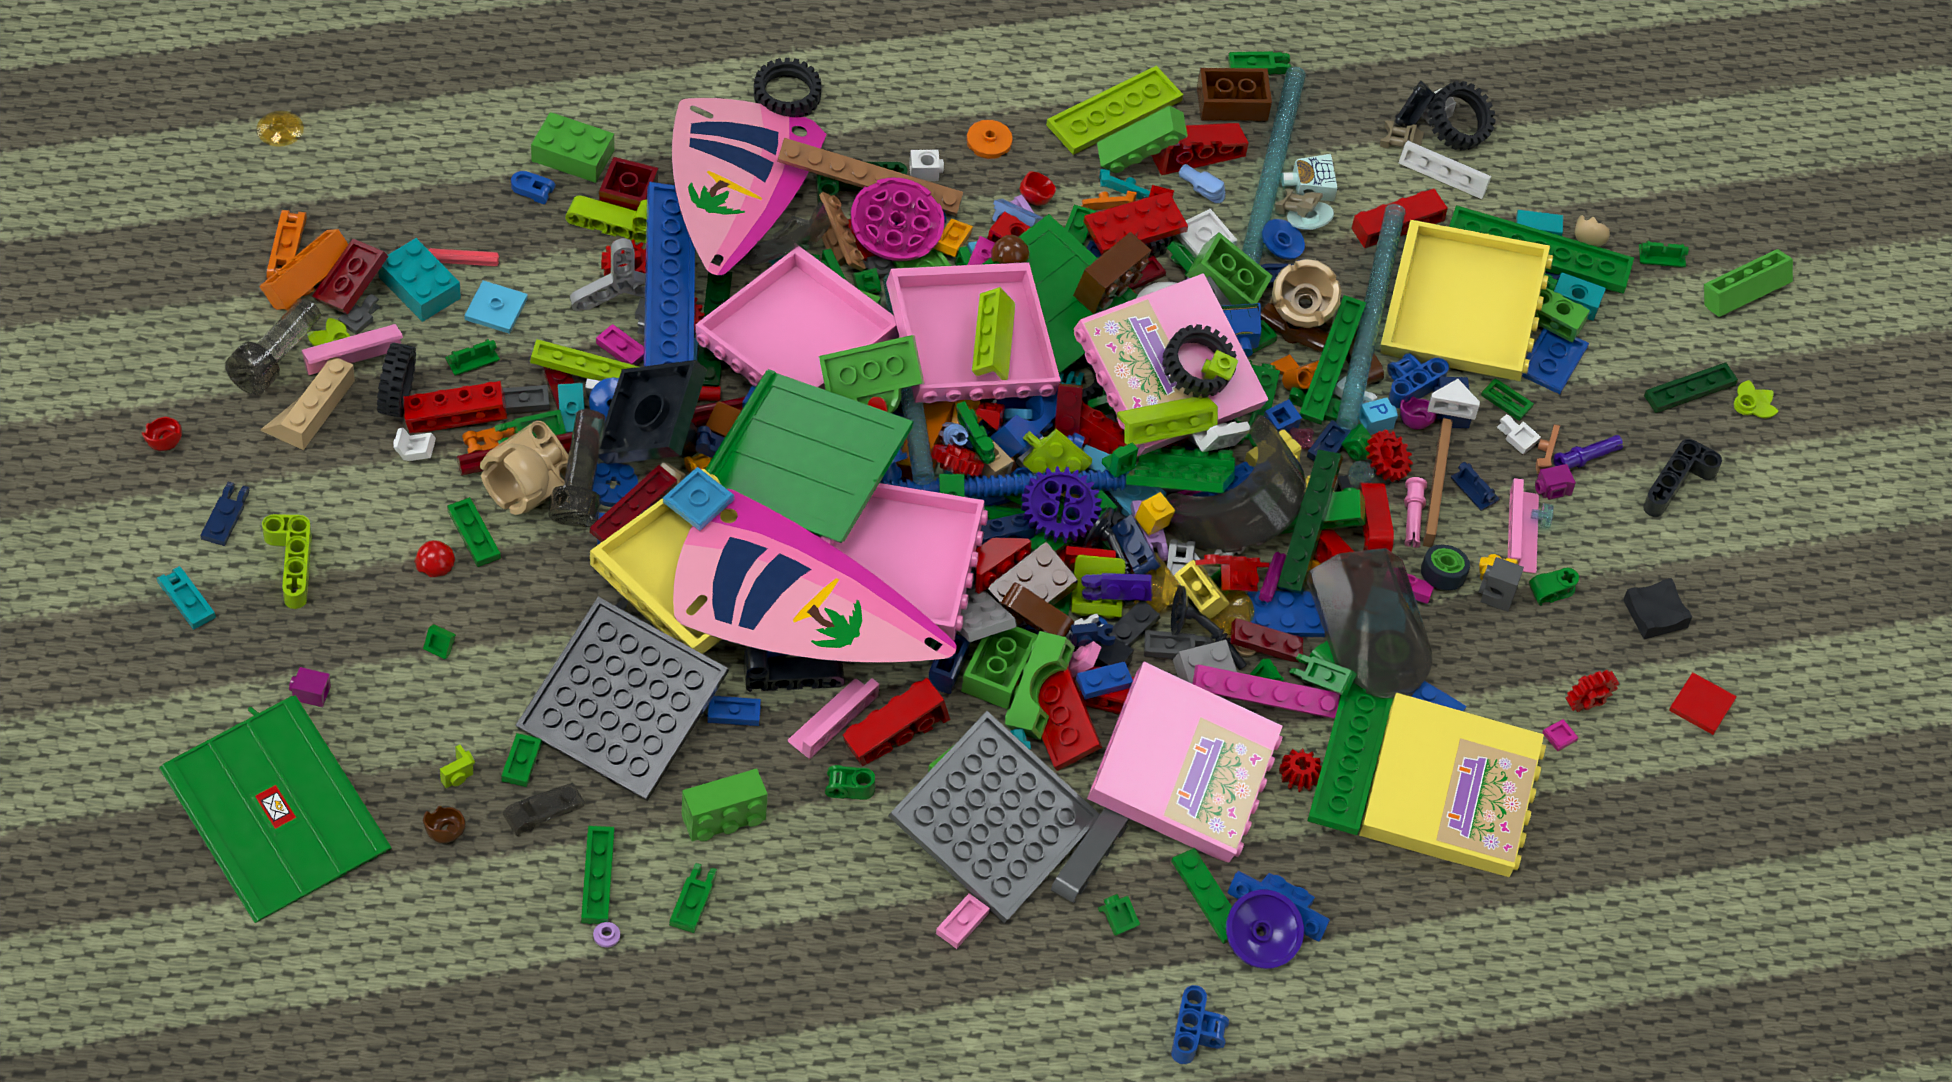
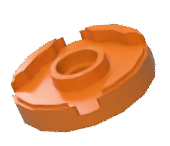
[966,120,1013,159]

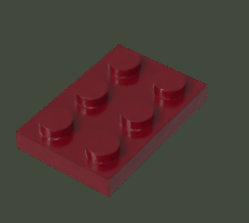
[312,239,389,314]

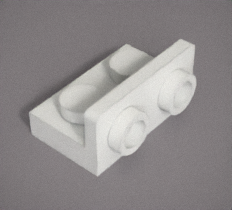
[1192,422,1252,452]

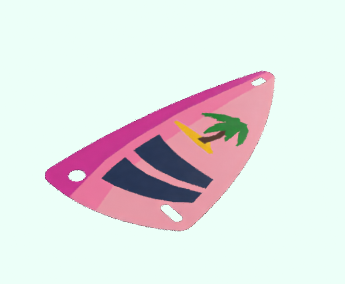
[672,98,827,275]
[673,489,956,662]

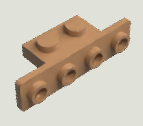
[819,192,866,271]

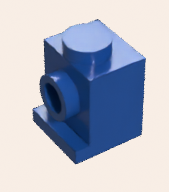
[1262,399,1302,435]

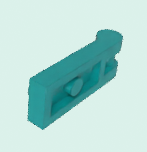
[156,566,216,630]

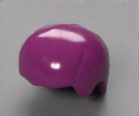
[1400,396,1437,430]

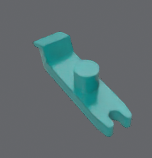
[1099,169,1150,200]

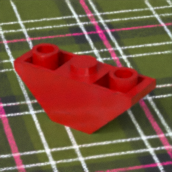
[974,538,1031,594]

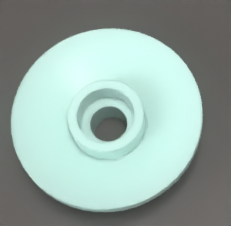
[1287,202,1334,230]

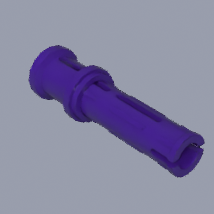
[1553,435,1623,469]

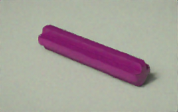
[1259,551,1286,603]

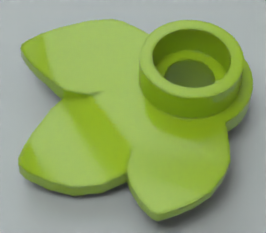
[307,318,350,346]
[1734,380,1778,418]

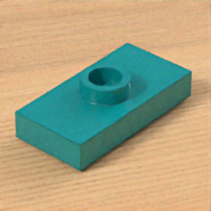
[558,383,585,433]

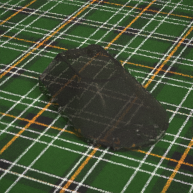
[1307,548,1432,698]

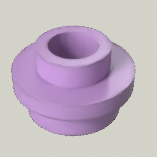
[593,922,620,948]

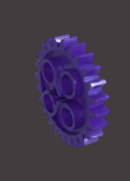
[1021,466,1102,543]

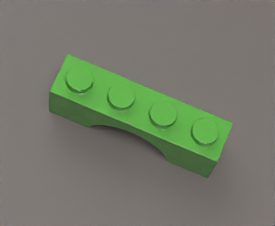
[1005,631,1075,740]

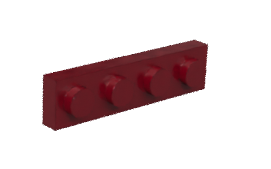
[590,465,677,542]

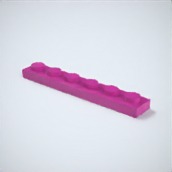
[1192,664,1340,719]

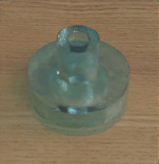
[1349,461,1375,485]
[1531,503,1554,529]

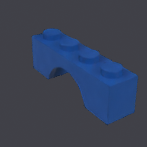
[990,389,1058,458]

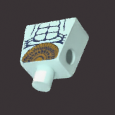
[1281,154,1337,201]

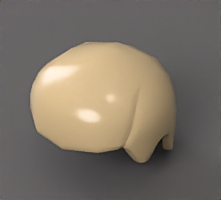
[1574,215,1610,247]

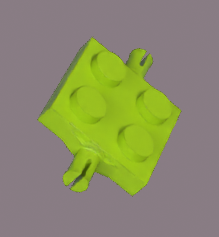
[1023,429,1092,474]

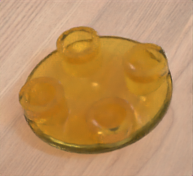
[1207,588,1254,635]

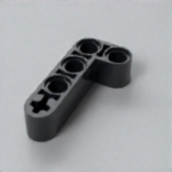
[1643,439,1722,517]
[744,647,845,692]

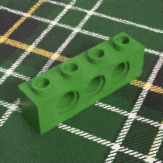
[1535,288,1590,343]

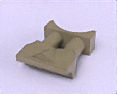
[1380,120,1424,149]
[1274,188,1323,218]

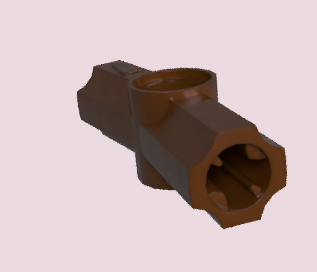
[1261,303,1329,353]

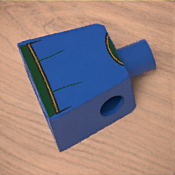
[1221,303,1261,357]

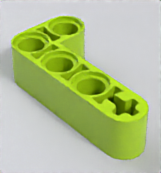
[565,196,647,243]
[262,514,312,609]

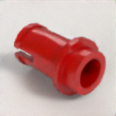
[697,386,721,403]

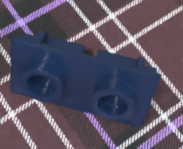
[1450,462,1500,511]

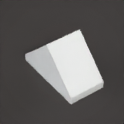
[1428,379,1480,420]

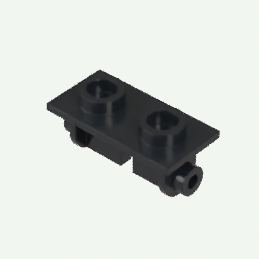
[1395,80,1436,126]

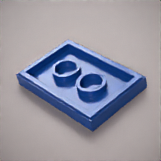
[1522,328,1589,394]

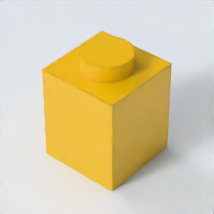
[1134,492,1175,536]

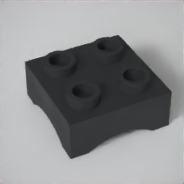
[1623,578,1692,639]

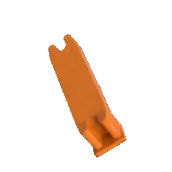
[1081,191,1137,210]

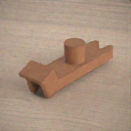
[1536,424,1560,474]

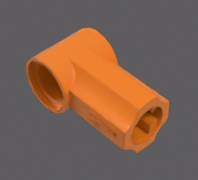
[1282,360,1319,391]

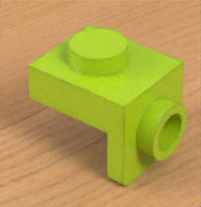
[1201,350,1238,381]
[440,744,475,788]

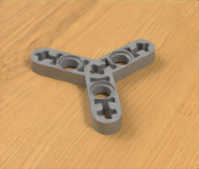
[570,238,646,311]

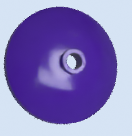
[1226,889,1304,969]

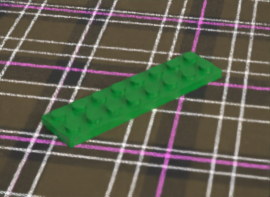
[1449,205,1634,294]
[1307,657,1400,835]

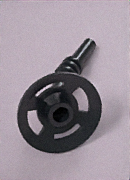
[1083,507,1135,606]
[1171,585,1247,670]

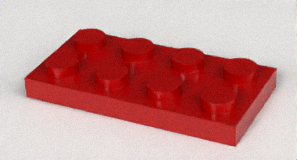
[1083,192,1188,255]
[1038,666,1103,771]

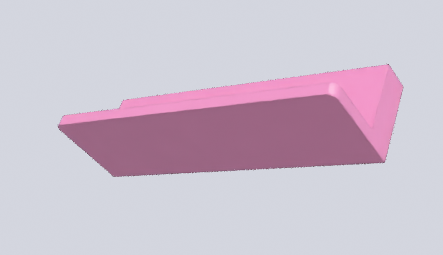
[302,324,403,375]
[1508,478,1539,573]
[788,678,879,759]

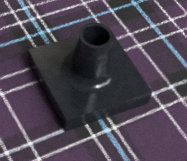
[594,360,707,464]

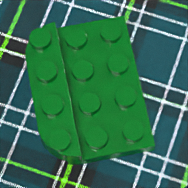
[1126,446,1235,493]

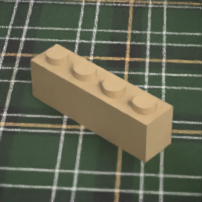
[261,357,355,450]

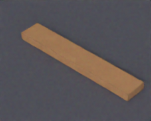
[1423,418,1452,548]

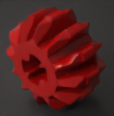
[1279,748,1322,792]

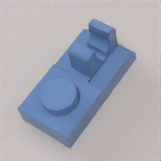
[992,199,1043,227]

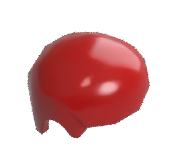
[1019,171,1056,206]
[142,416,182,451]
[414,540,455,577]

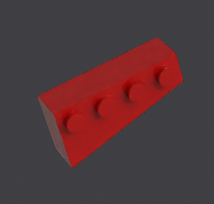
[1151,123,1249,176]
[842,678,951,767]

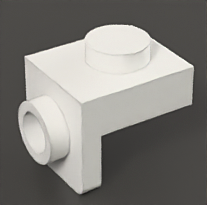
[394,428,436,461]

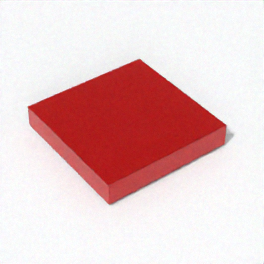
[1669,672,1737,735]

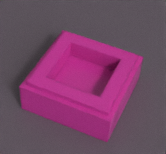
[1542,719,1579,752]

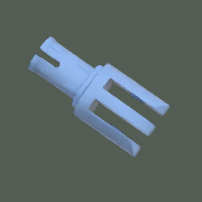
[1179,164,1225,203]
[939,422,968,446]

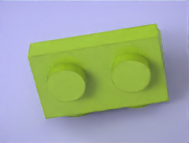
[1071,555,1125,618]

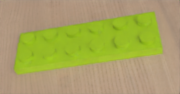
[1046,65,1183,155]

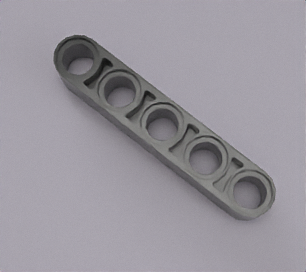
[1051,807,1130,904]

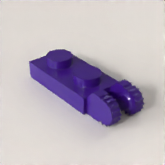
[1081,573,1152,601]

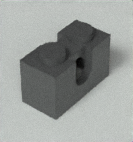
[1478,557,1524,612]

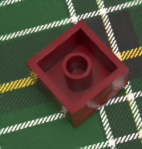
[599,157,658,211]

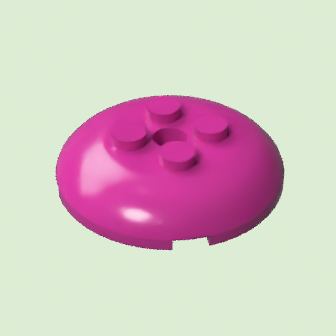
[851,178,944,261]

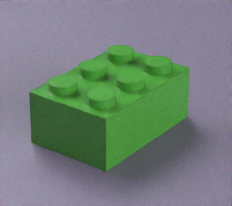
[531,112,614,183]
[1186,232,1272,305]
[961,626,1038,709]
[682,769,768,841]

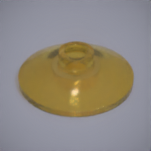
[256,111,304,147]

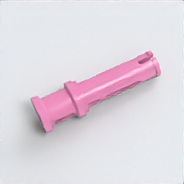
[1404,477,1427,548]

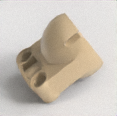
[1270,259,1341,328]
[480,421,577,515]

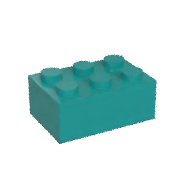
[378,238,461,322]

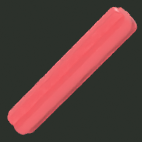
[429,248,499,266]

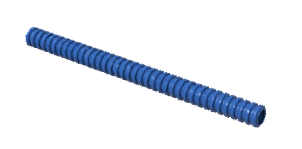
[881,469,1126,498]

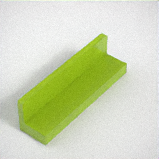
[972,287,1015,380]
[1117,395,1218,445]

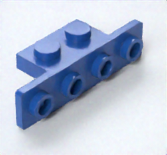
[1228,871,1330,942]

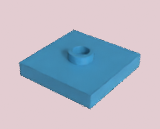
[663,467,734,531]

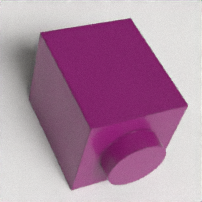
[289,667,331,707]

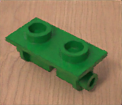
[1639,241,1689,267]
[445,339,500,376]

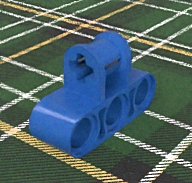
[1387,353,1449,408]
[1171,985,1229,1064]

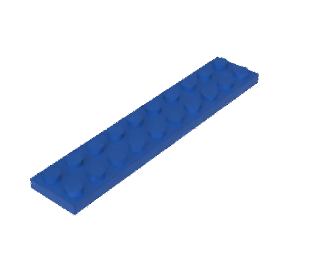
[644,182,695,366]

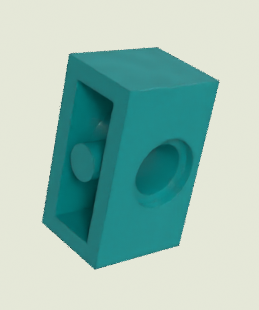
[1554,273,1606,321]

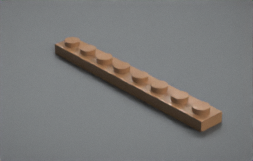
[777,138,963,216]

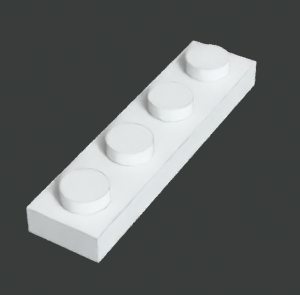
[1399,141,1491,199]

